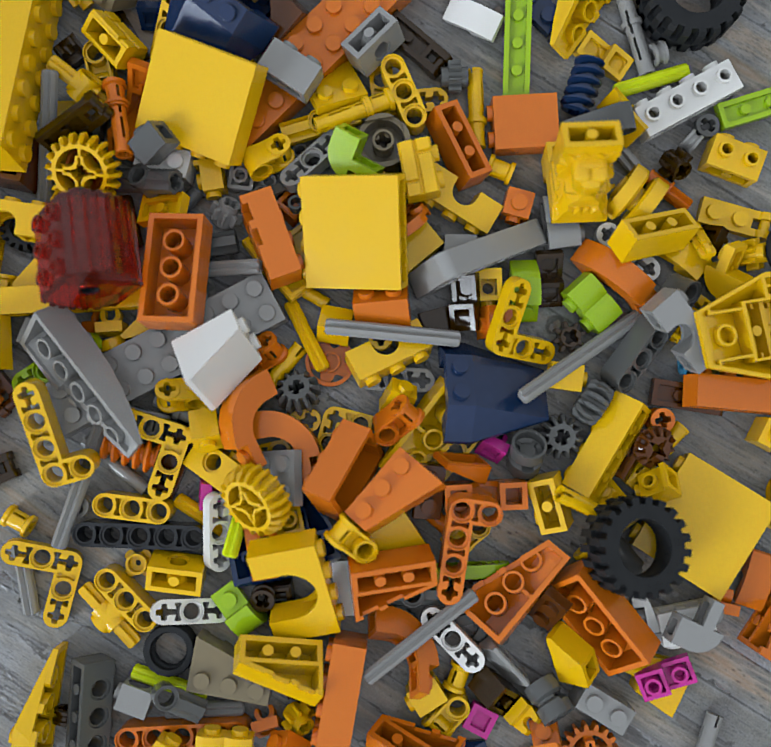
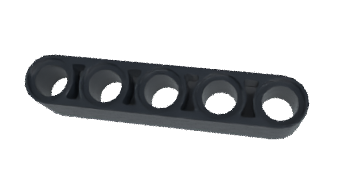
[72,518,203,551]

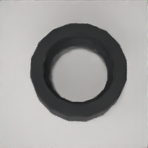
[143,620,197,677]

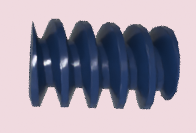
[560,54,606,116]

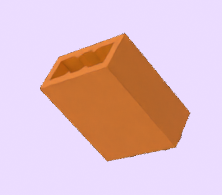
[485,92,559,156]

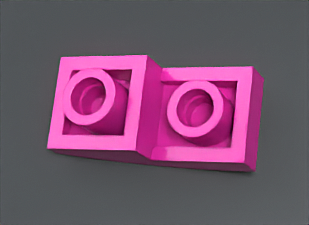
[634,652,698,702]

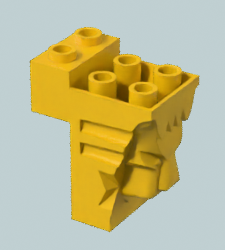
[541,120,624,224]

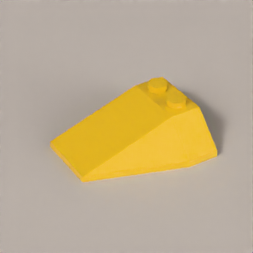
[693,271,771,380]

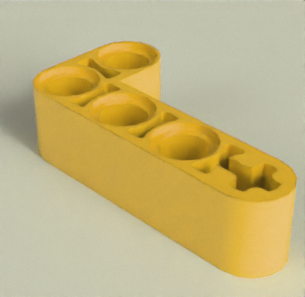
[13,378,101,487]

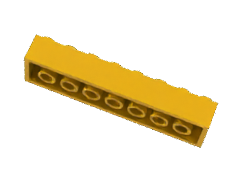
[0,0,63,173]

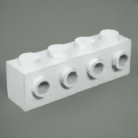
[633,59,744,144]

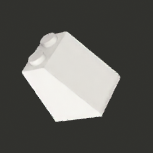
[171,309,262,411]

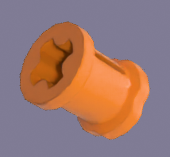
[644,408,675,431]

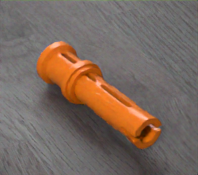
[101,76,133,160]

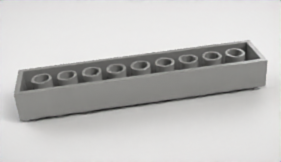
[27,273,289,446]

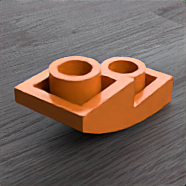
[733,549,771,612]

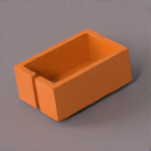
[301,419,385,521]

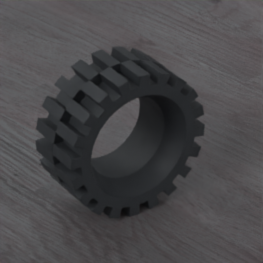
[580,496,692,600]

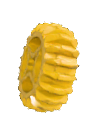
[44,132,123,208]
[220,462,293,537]

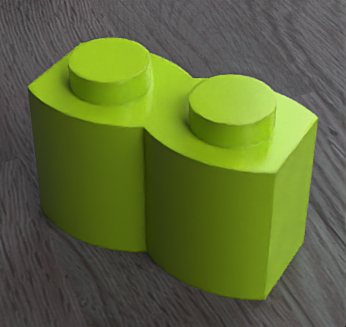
[560,272,623,334]

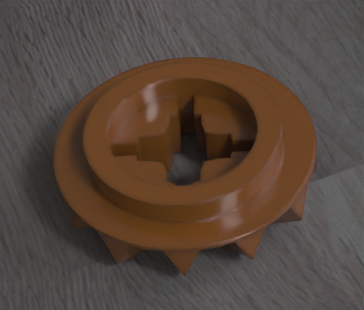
[633,426,676,469]

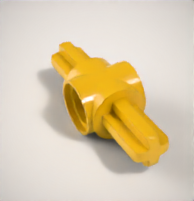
[46,55,106,103]
[78,581,141,649]

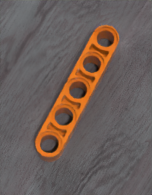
[114,713,252,747]

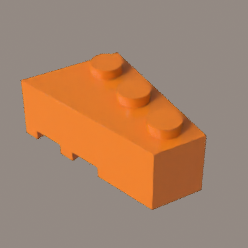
[239,185,305,291]

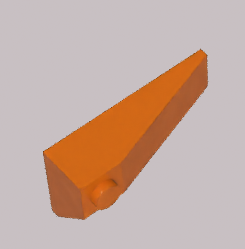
[464,539,571,645]

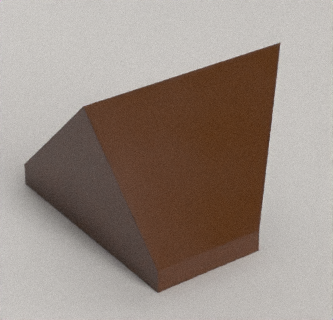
[270,0,309,41]

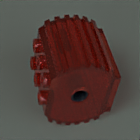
[31,186,143,310]

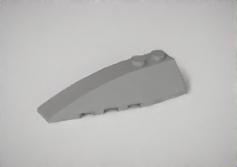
[20,302,142,459]

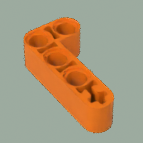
[436,492,503,605]

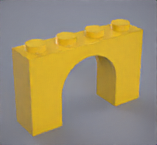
[246,528,345,639]

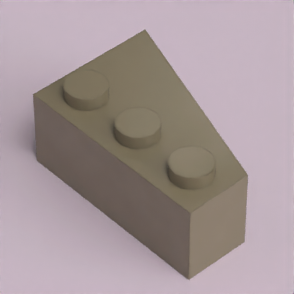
[186,628,272,706]

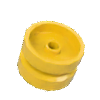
[607,163,670,222]

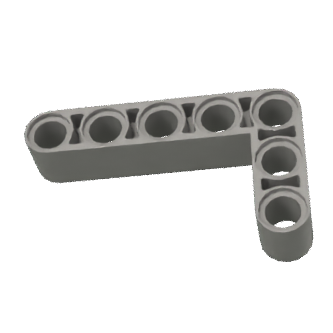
[408,218,548,300]

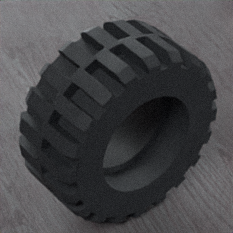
[635,0,747,52]

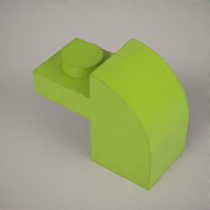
[328,123,385,174]
[508,259,542,322]
[210,579,269,637]

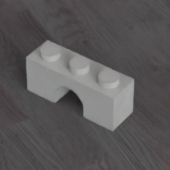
[639,287,706,374]

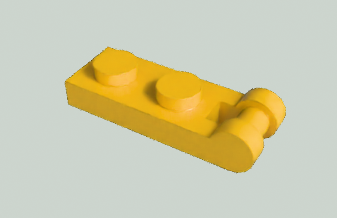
[695,196,771,242]

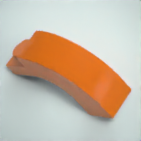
[107,57,150,162]
[570,238,657,314]
[219,369,278,467]
[253,411,322,483]
[368,606,439,700]

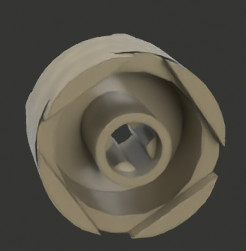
[359,113,410,173]

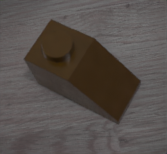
[467,665,528,717]

